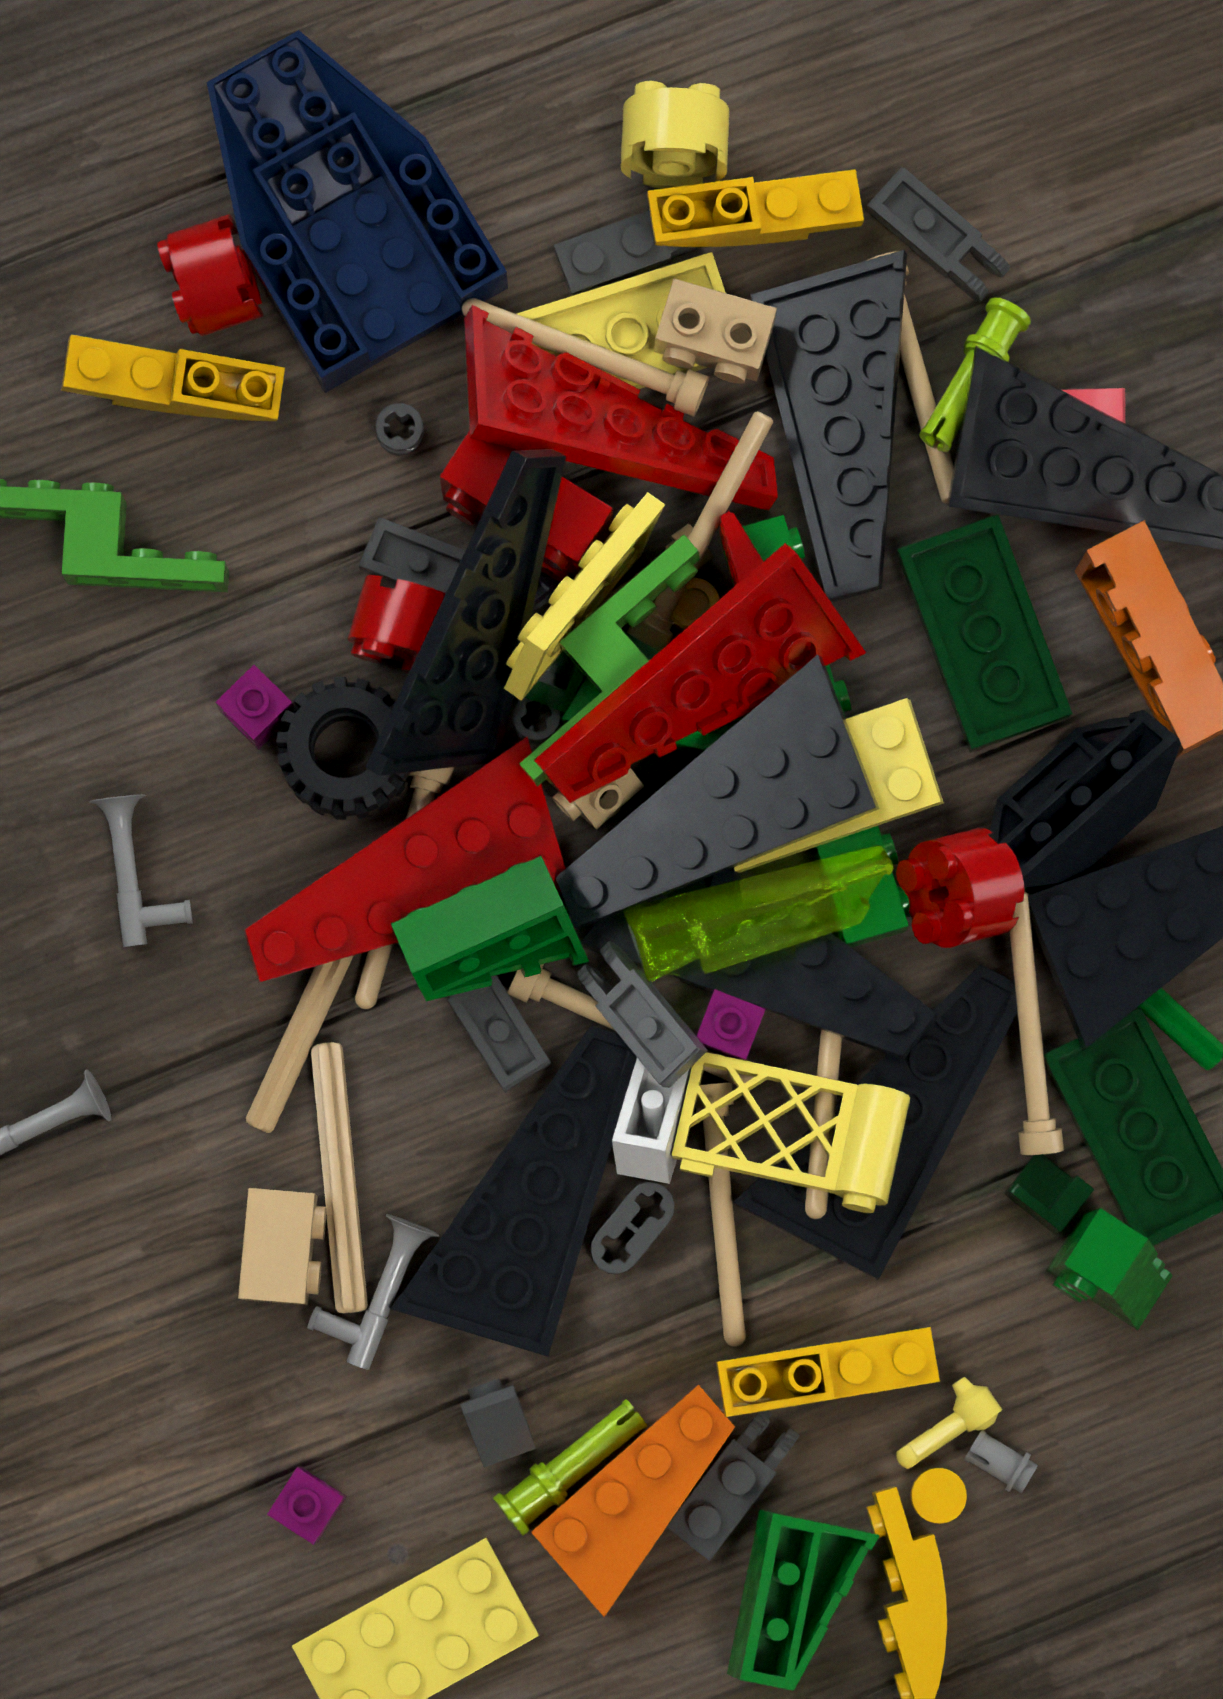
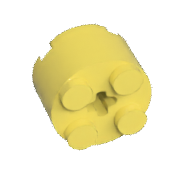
[621,81,729,189]

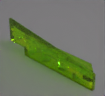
[624,845,894,982]

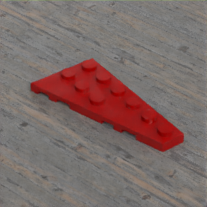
[464,305,778,511]
[534,543,866,803]
[243,736,566,983]

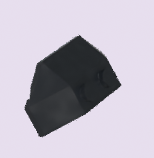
[990,709,1181,888]

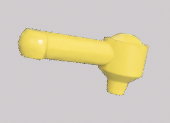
[896,1377,1002,1469]

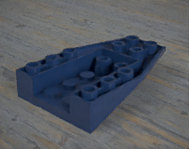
[207,30,508,393]

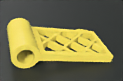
[671,1052,910,1213]

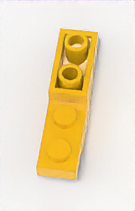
[647,169,864,247]
[61,334,285,421]
[716,1327,940,1417]
[866,1486,947,1699]

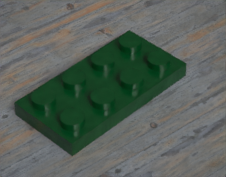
[896,514,1073,752]
[1044,1007,1223,1246]

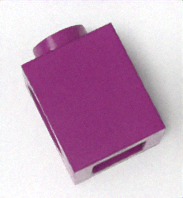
[215,665,294,750]
[696,989,766,1061]
[267,1466,347,1545]

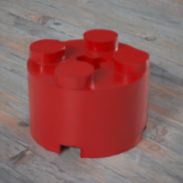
[157,214,263,336]
[347,575,446,674]
[896,828,1025,948]

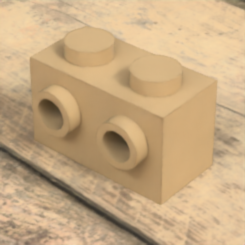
[654,278,777,384]
[238,1188,326,1305]

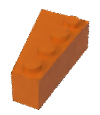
[1075,520,1223,758]
[531,1385,735,1617]

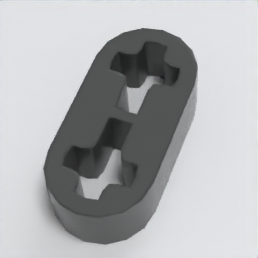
[591,1182,674,1275]

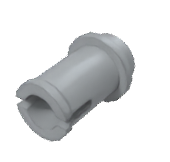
[964,1430,1038,1493]

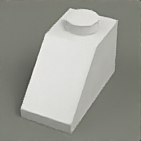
[612,1058,692,1184]

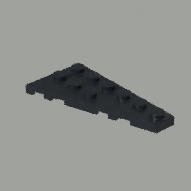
[751,250,907,603]
[948,345,1223,550]
[365,449,566,776]
[556,655,880,929]
[1028,826,1223,1051]
[581,867,937,1060]
[733,964,1017,1280]
[391,1026,637,1357]

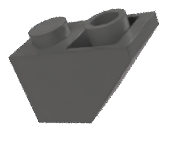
[460,1379,536,1467]

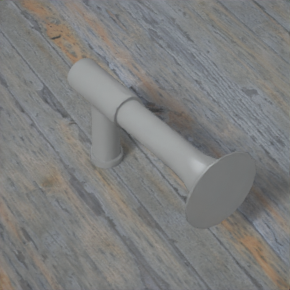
[89,794,193,947]
[0,1069,111,1155]
[307,1214,439,1370]

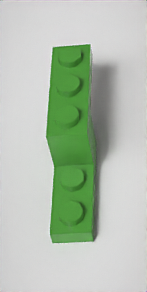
[0,479,229,593]
[519,535,700,786]

